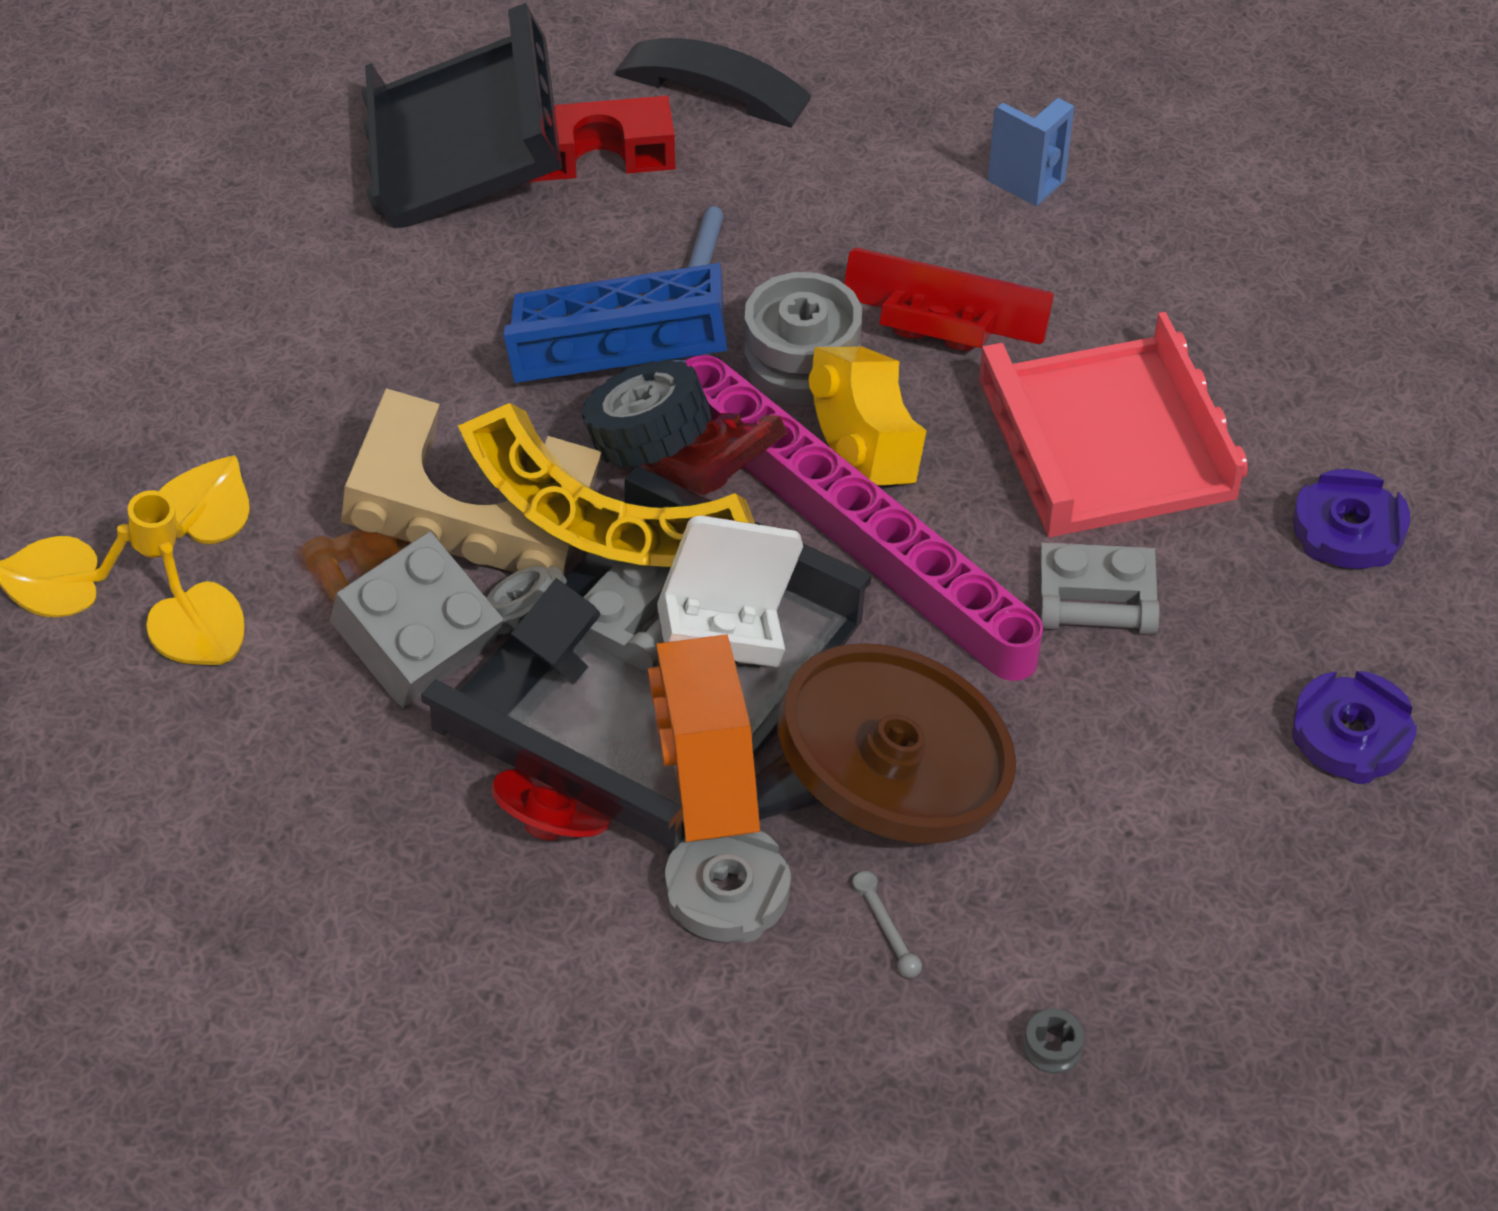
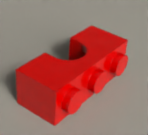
[528,95,676,182]

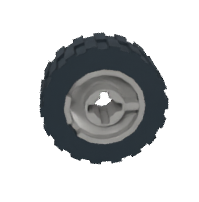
[581,360,712,467]

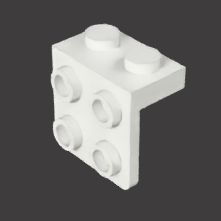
[657,516,803,667]

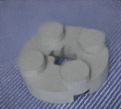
[665,830,791,943]

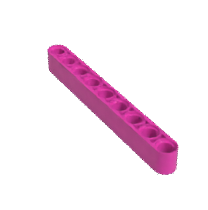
[685,355,1043,681]

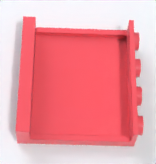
[979,312,1248,538]

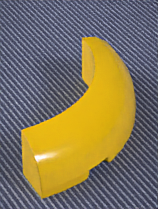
[458,403,755,567]

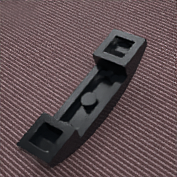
[615,38,811,128]

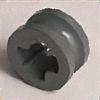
[1023,1008,1085,1074]

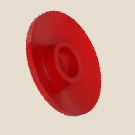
[491,769,611,841]

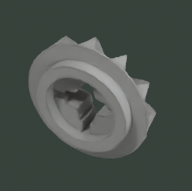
[487,566,567,635]

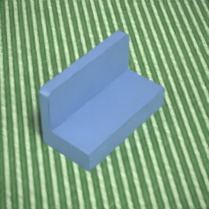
[988,98,1075,207]

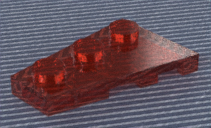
[639,413,787,496]

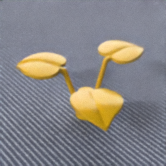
[0,455,250,665]

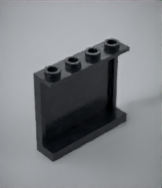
[362,3,562,228]

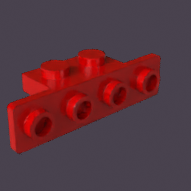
[844,247,1054,351]

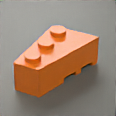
[647,634,760,842]

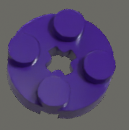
[1293,469,1410,569]
[1292,671,1417,784]

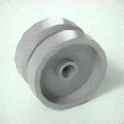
[745,272,862,405]

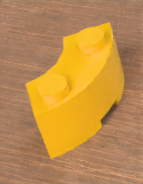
[809,346,927,485]

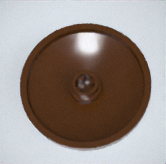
[777,643,1016,844]

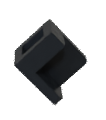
[511,578,600,685]

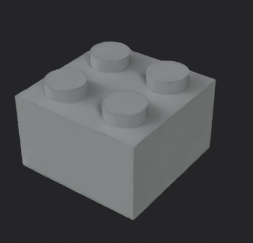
[330,531,504,708]

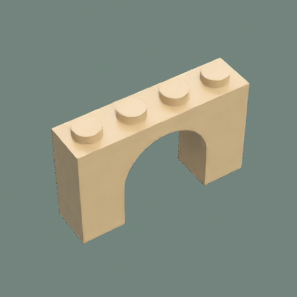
[341,388,601,575]

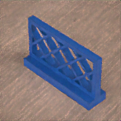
[503,263,727,383]

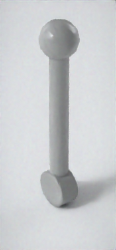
[853,871,922,979]

